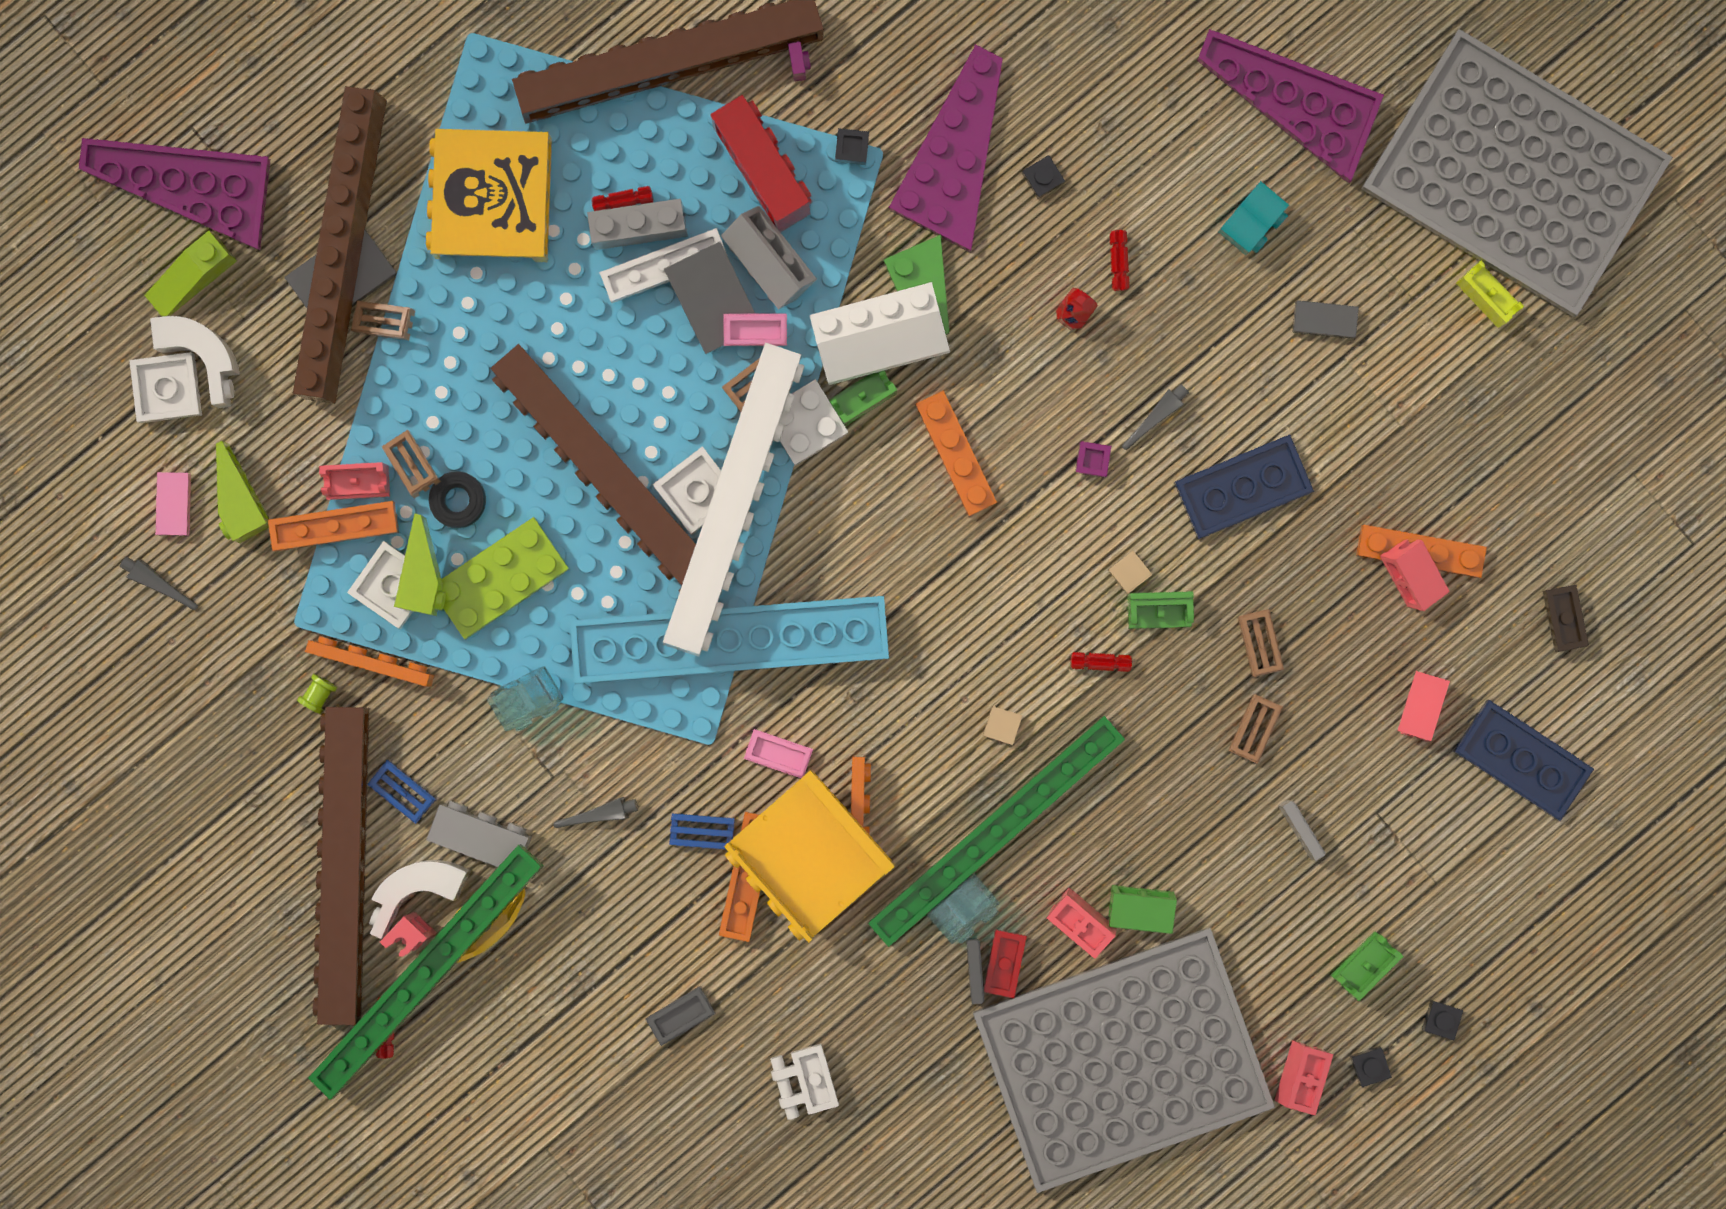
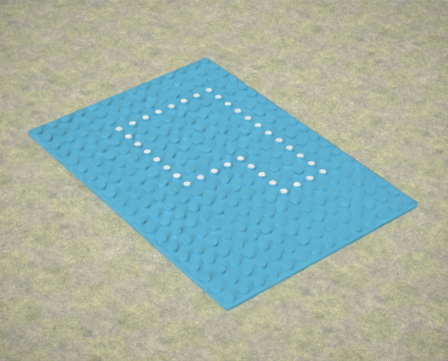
[294,33,883,745]

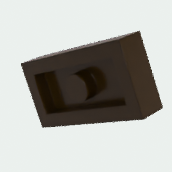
[1543,585,1589,652]

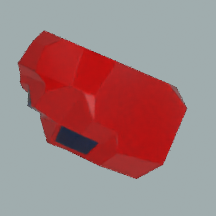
[1056,288,1098,330]

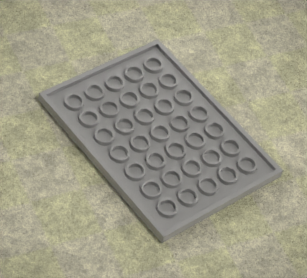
[1361,29,1673,317]
[973,927,1275,1193]

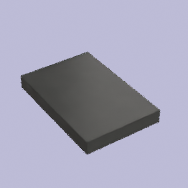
[284,229,397,308]
[664,241,755,354]

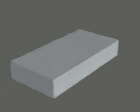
[1278,800,1325,861]

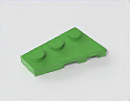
[883,235,949,335]

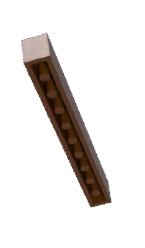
[512,0,824,124]
[293,86,387,404]
[490,343,696,592]
[313,707,369,1025]

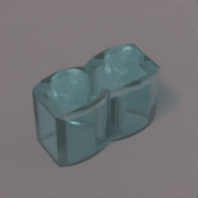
[487,666,564,732]
[927,873,1000,944]

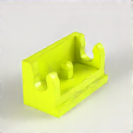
[1456,260,1524,328]

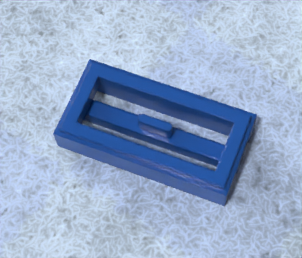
[367,760,437,824]
[669,813,735,849]

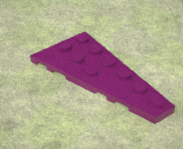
[1197,29,1384,184]
[889,44,1003,253]
[79,138,271,251]

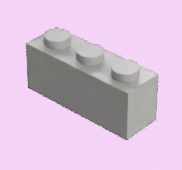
[587,199,688,250]
[721,206,817,310]
[426,800,532,867]

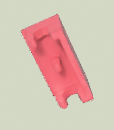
[319,462,390,500]
[1380,539,1450,611]
[1397,671,1450,743]
[1047,888,1117,959]
[380,912,437,957]
[1274,1040,1333,1116]

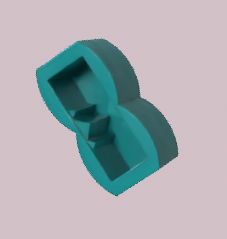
[1218,181,1289,255]

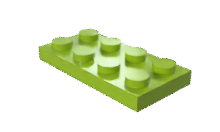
[442,517,570,640]

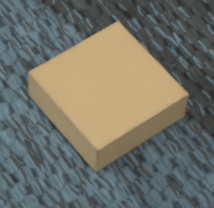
[1108,551,1152,594]
[983,706,1023,745]

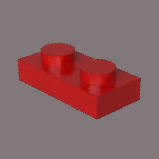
[983,929,1027,998]

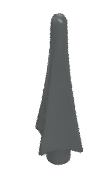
[1122,384,1189,450]
[120,556,198,610]
[554,797,638,828]

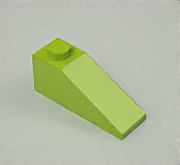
[144,231,237,317]
[216,441,270,543]
[394,514,446,616]

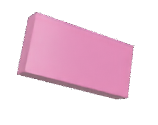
[723,313,787,346]
[155,472,191,536]
[744,729,813,778]

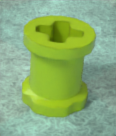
[297,673,338,715]

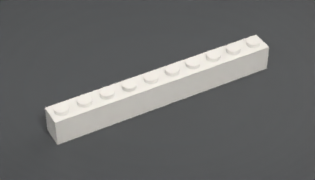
[663,342,805,657]

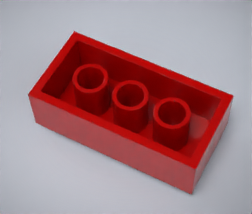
[710,95,812,233]

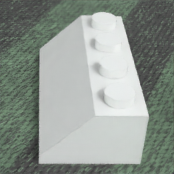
[810,282,950,385]

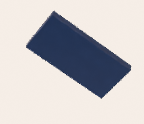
[1174,434,1314,540]
[1453,700,1594,821]

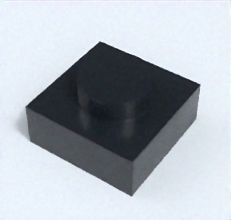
[835,128,869,165]
[1022,155,1065,199]
[1422,1000,1463,1041]
[1350,1046,1392,1087]

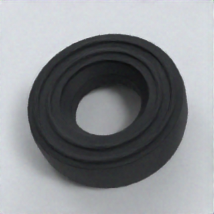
[428,471,486,528]

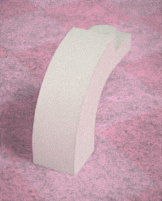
[150,316,240,408]
[369,860,471,939]

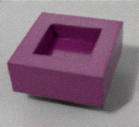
[788,42,811,82]
[1075,441,1112,478]

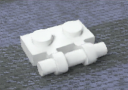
[770,1043,839,1120]

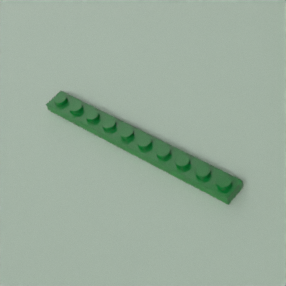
[868,716,1125,947]
[308,844,544,1100]

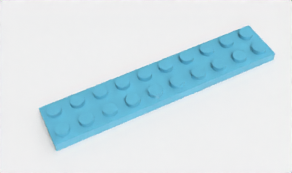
[570,596,889,684]

